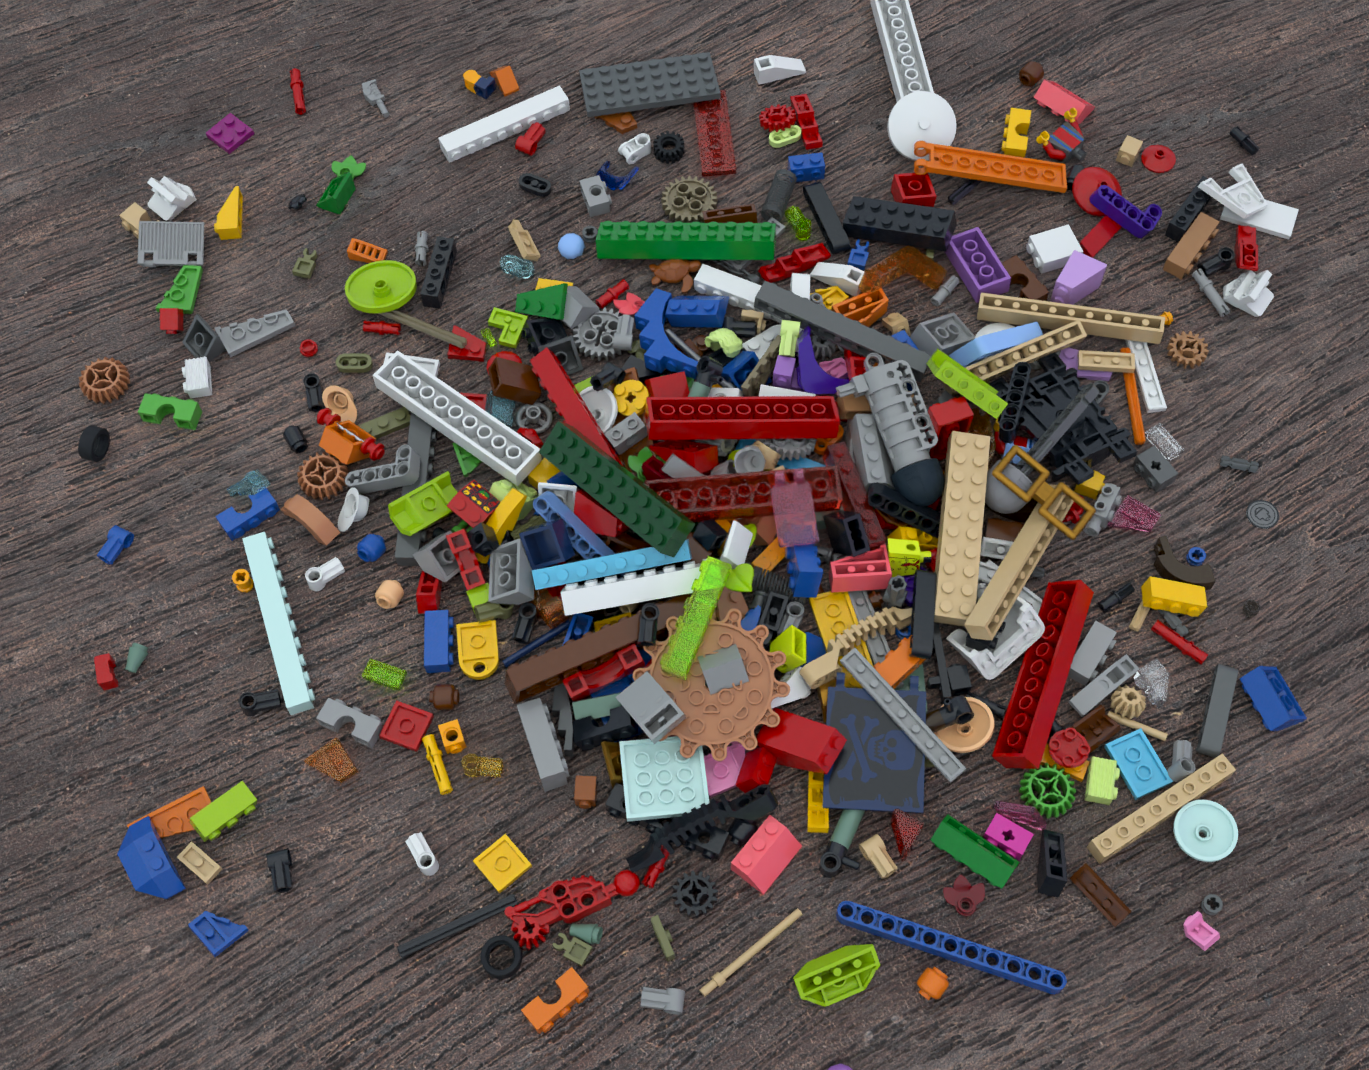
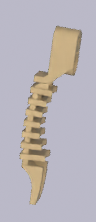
[799,606,912,689]

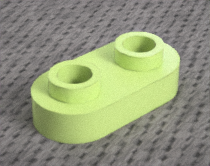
[769,125,801,148]

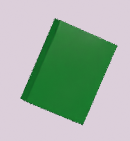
[316,172,356,215]

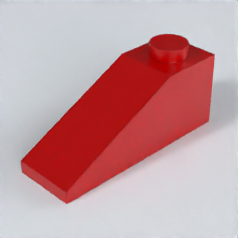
[416,570,442,614]

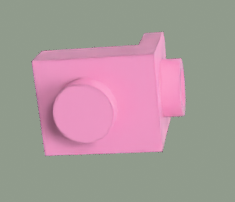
[1183,911,1220,951]

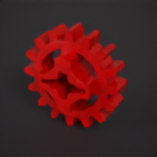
[759,104,796,132]

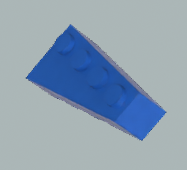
[783,525,823,598]

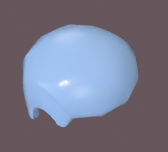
[558,233,585,259]

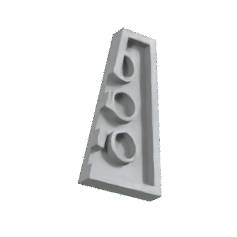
[214,309,296,358]

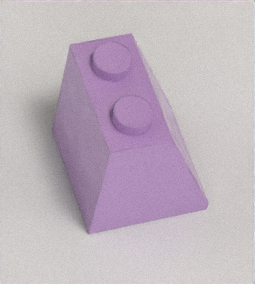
[1050,250,1107,305]

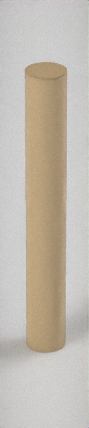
[1107,711,1168,741]

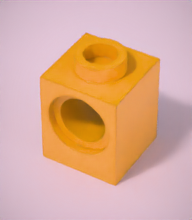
[438,719,467,754]

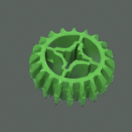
[1019,762,1076,819]

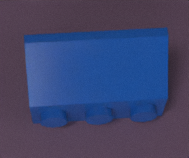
[665,296,729,328]
[1240,666,1307,731]

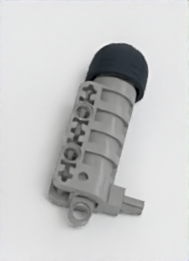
[836,353,945,506]

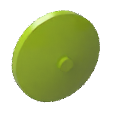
[345,260,417,314]

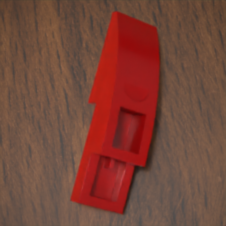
[1234,225,1258,271]

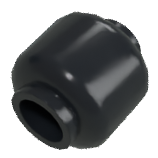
[728,818,758,847]

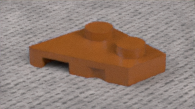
[594,111,638,134]

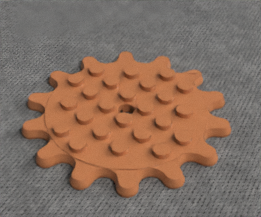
[633,606,790,761]

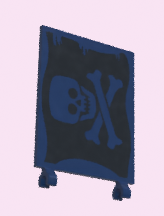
[823,672,926,814]

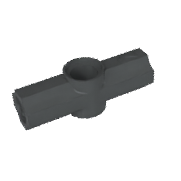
[883,575,908,609]

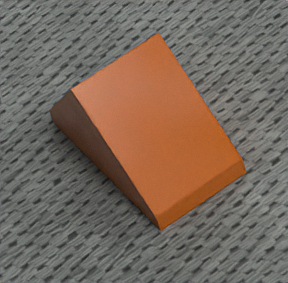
[490,65,519,96]

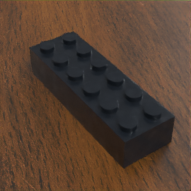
[842,196,957,252]

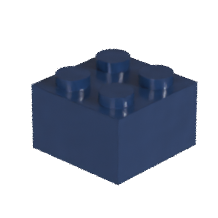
[519,518,575,570]

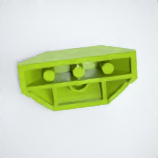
[793,944,880,1007]

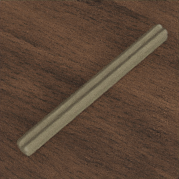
[377,310,467,348]

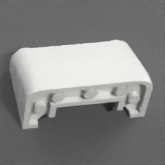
[946,596,1045,680]

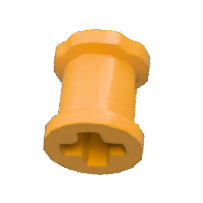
[232,569,254,592]

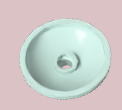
[1173,800,1238,862]

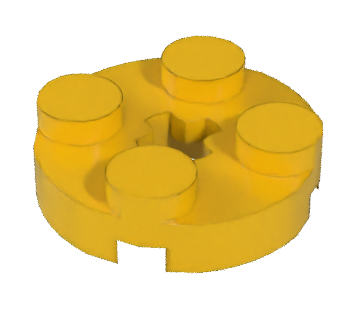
[613,380,650,417]

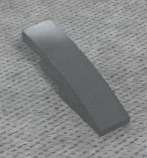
[552,683,574,757]

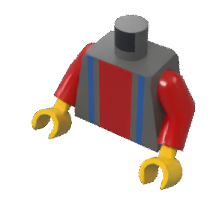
[1036,108,1087,163]

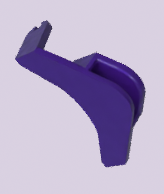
[796,326,850,394]

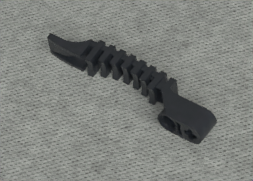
[626,784,778,873]

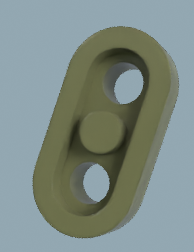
[335,353,373,373]

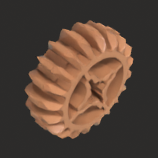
[79,357,130,404]
[297,452,348,501]

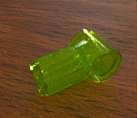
[785,205,811,241]

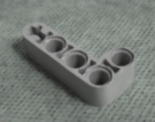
[345,445,420,494]

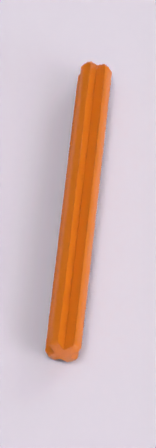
[1120,347,1146,445]

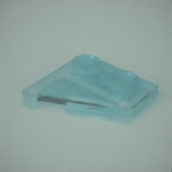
[226,470,270,496]

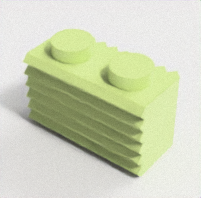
[1084,756,1120,805]

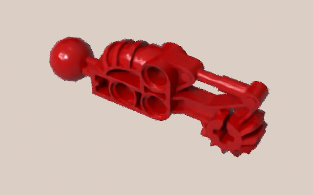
[504,870,640,950]

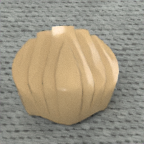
[752,440,782,470]

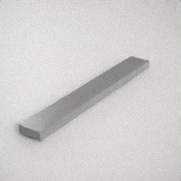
[831,553,904,690]
[840,648,966,783]

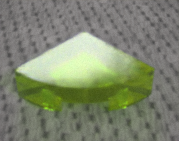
[480,327,497,347]

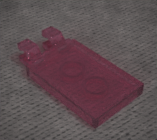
[771,468,819,548]

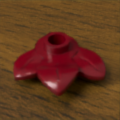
[943,875,985,917]

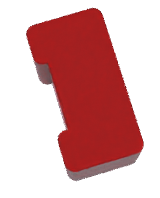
[94,653,119,691]

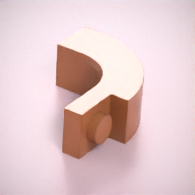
[280,494,340,546]

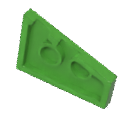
[156,265,203,314]

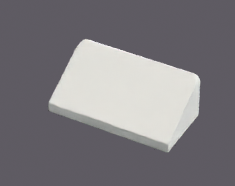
[980,537,1014,559]

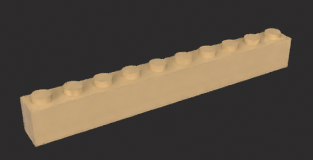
[977,293,1165,344]
[964,485,1074,641]

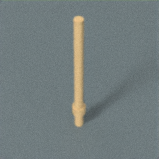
[699,908,803,997]

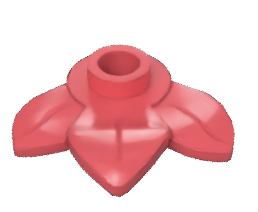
[613,292,645,315]

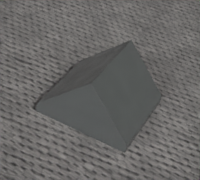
[182,314,226,362]
[538,335,583,375]

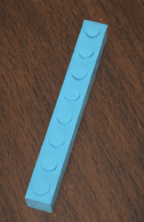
[532,539,692,590]

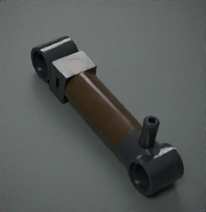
[926,696,974,733]

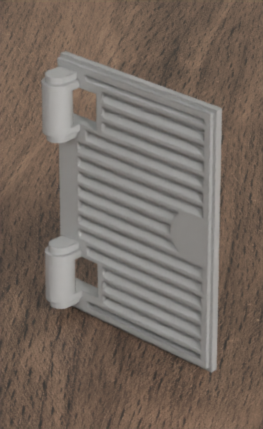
[137,221,204,267]

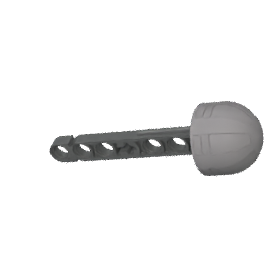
[985,383,1099,514]

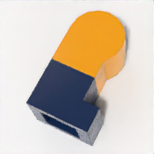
[463,70,496,100]

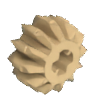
[1110,685,1146,720]

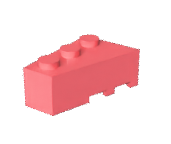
[829,544,892,592]

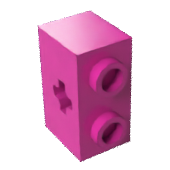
[983,813,1034,861]

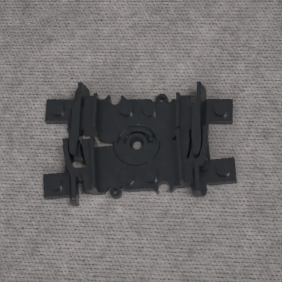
[989,352,1137,485]

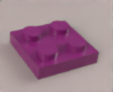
[206,113,254,154]

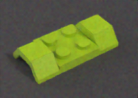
[388,471,458,536]

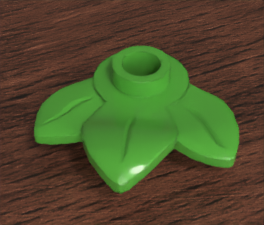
[331,155,366,179]
[628,446,665,483]

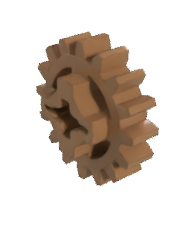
[1167,331,1209,369]

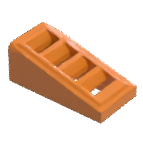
[347,238,388,263]

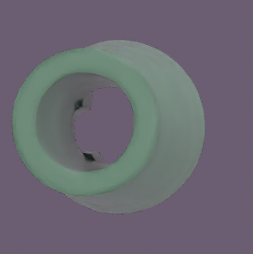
[125,643,148,673]
[570,923,603,945]

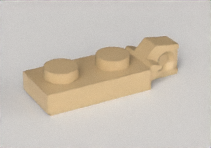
[508,219,541,261]

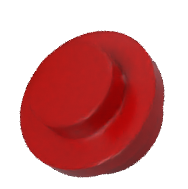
[300,339,318,357]

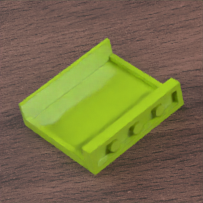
[926,348,1008,419]

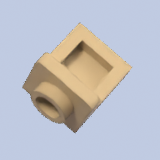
[741,309,766,335]
[882,312,911,336]

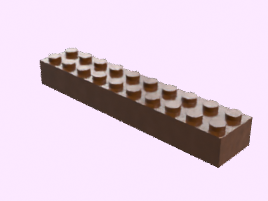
[504,593,697,704]

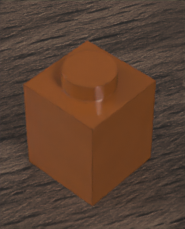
[574,776,597,809]

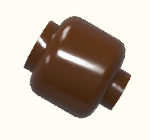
[1019,61,1044,87]
[429,684,459,710]

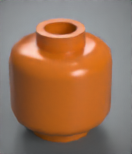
[916,966,949,1000]

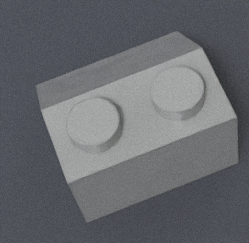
[413,530,460,582]

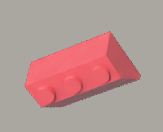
[1033,79,1095,124]
[731,815,802,895]

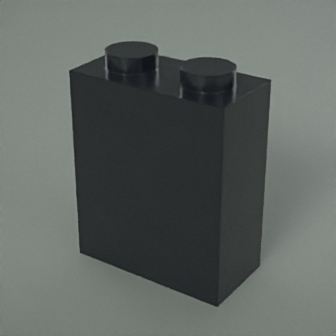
[823,510,870,557]

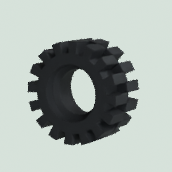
[654,131,685,164]

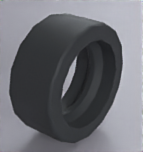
[78,425,110,462]
[481,935,522,979]

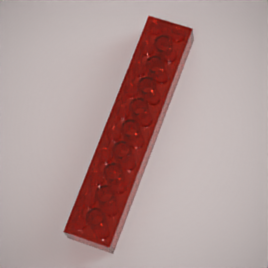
[644,465,843,522]

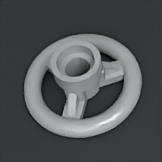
[516,402,553,434]

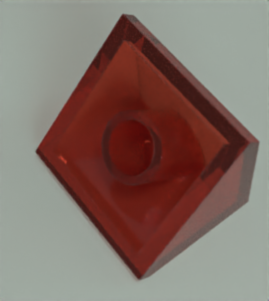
[890,809,924,861]

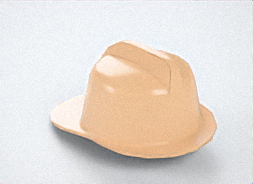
[322,386,357,423]

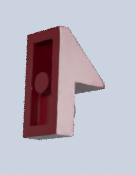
[641,455,679,491]

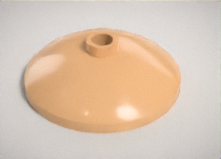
[934,697,995,753]

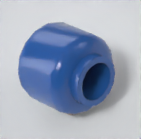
[357,534,386,562]

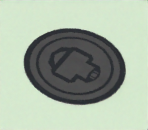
[1246,500,1279,529]

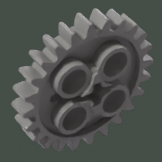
[573,307,626,361]
[755,438,817,461]

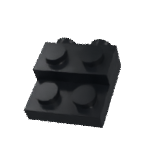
[521,318,567,357]

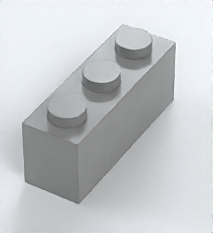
[1068,620,1117,686]

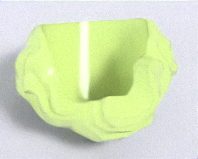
[705,328,743,358]

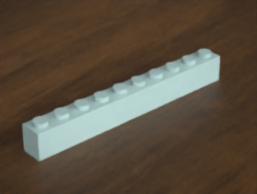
[242,531,316,715]

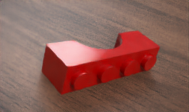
[562,643,645,701]

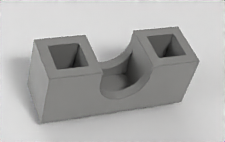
[316,698,383,749]

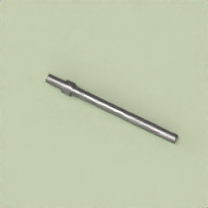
[665,329,736,388]

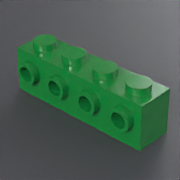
[930,815,1019,889]

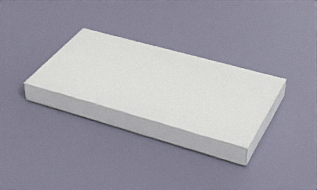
[1220,200,1299,240]

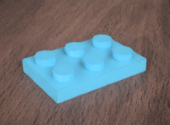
[1104,728,1173,800]

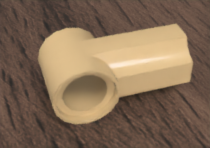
[859,834,898,879]

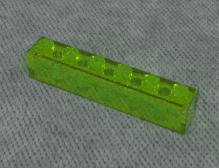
[660,556,732,680]

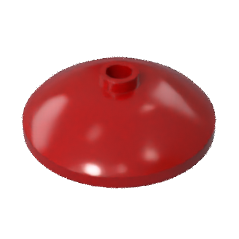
[1072,167,1122,216]

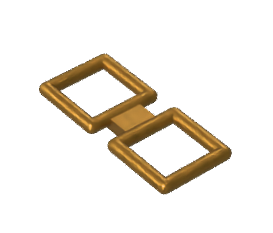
[992,445,1096,540]

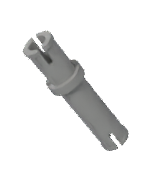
[1192,268,1231,317]

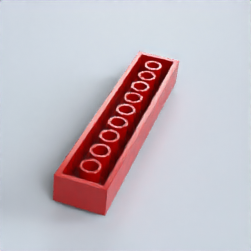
[645,396,840,440]
[992,580,1094,769]

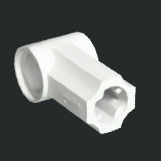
[305,557,345,591]
[405,832,439,876]

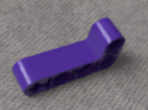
[1090,185,1162,238]

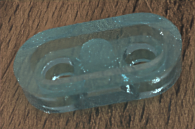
[500,255,534,279]

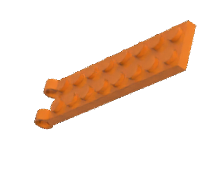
[914,141,1067,193]

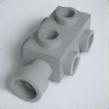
[1083,483,1122,537]

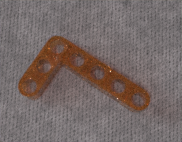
[859,246,947,294]

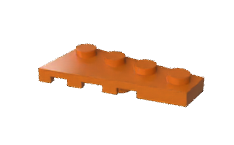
[127,786,212,838]

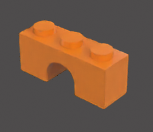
[521,967,589,1034]

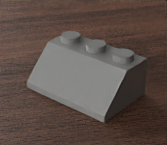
[488,538,534,605]

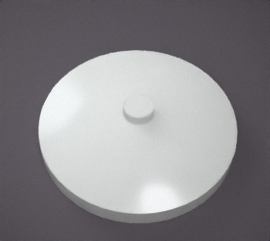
[887,91,956,161]

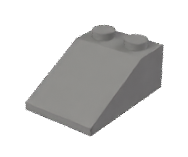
[910,312,975,356]

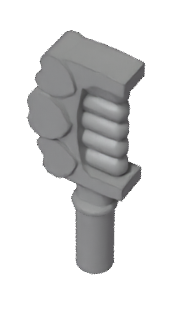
[362,79,389,118]

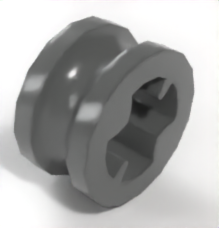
[582,226,598,243]
[1201,894,1223,916]

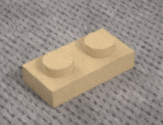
[177,841,222,885]

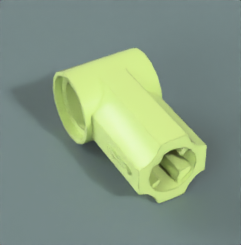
[779,320,800,358]

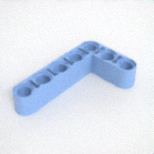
[949,322,1043,367]

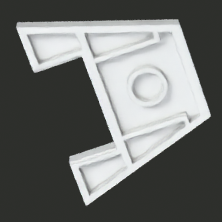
[1198,164,1268,219]

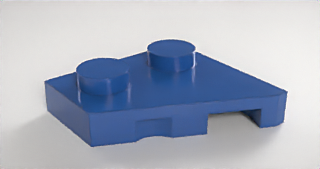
[188,911,248,957]

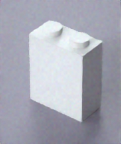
[1026,224,1083,274]

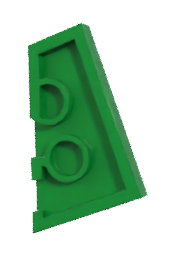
[515,283,568,320]

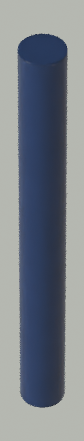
[502,619,571,667]

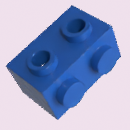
[788,152,825,182]

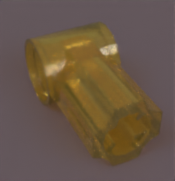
[461,753,503,778]

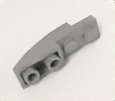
[1068,654,1140,717]

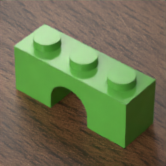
[138,394,202,430]

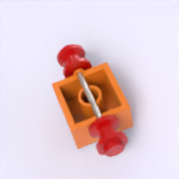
[317,408,385,465]

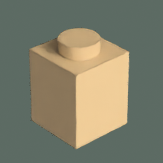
[1116,135,1143,167]

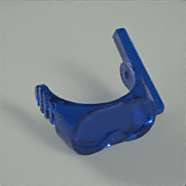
[596,161,639,190]

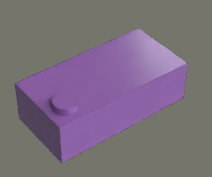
[945,227,1011,303]

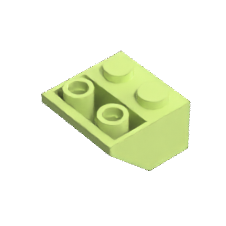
[489,479,538,521]

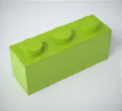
[190,781,257,842]

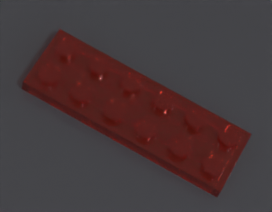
[693,90,736,177]

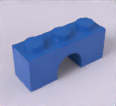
[215,486,280,541]

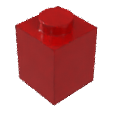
[160,308,183,334]

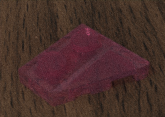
[1108,495,1161,532]
[994,800,1047,831]

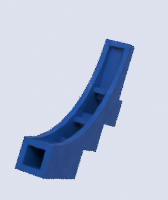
[634,288,698,379]

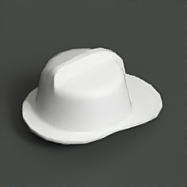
[338,488,370,532]

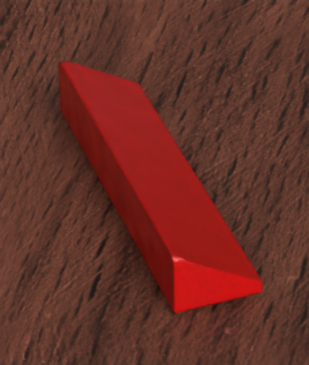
[1080,215,1122,258]

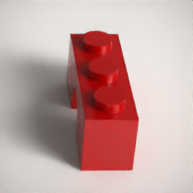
[446,529,487,590]

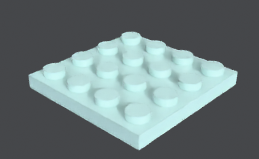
[619,736,709,822]

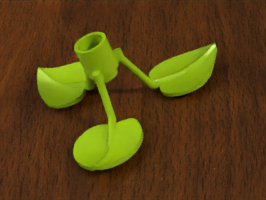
[724,524,757,592]

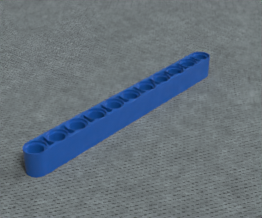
[836,901,1067,995]

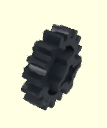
[672,870,718,918]

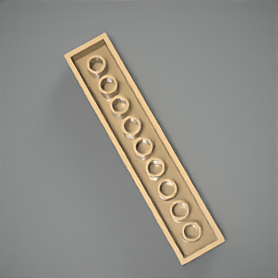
[934,431,990,627]

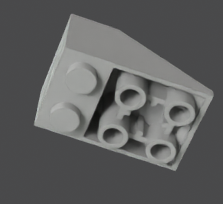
[615,671,686,744]

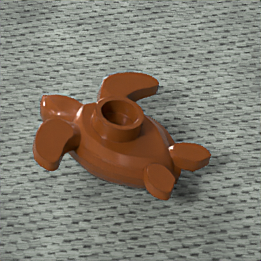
[649,259,702,294]

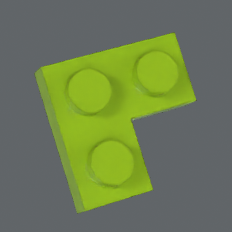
[488,307,528,349]

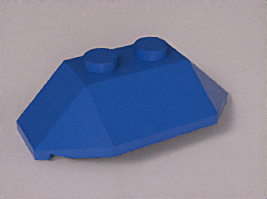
[117,816,186,899]

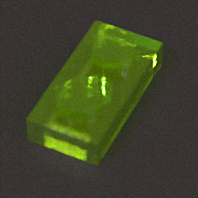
[362,659,407,691]

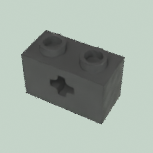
[1133,445,1178,493]

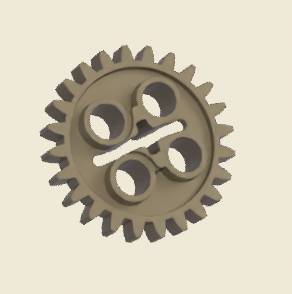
[661,176,718,223]

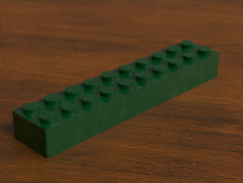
[539,420,695,557]

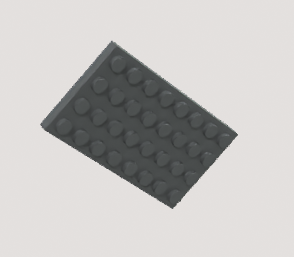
[579,52,721,117]

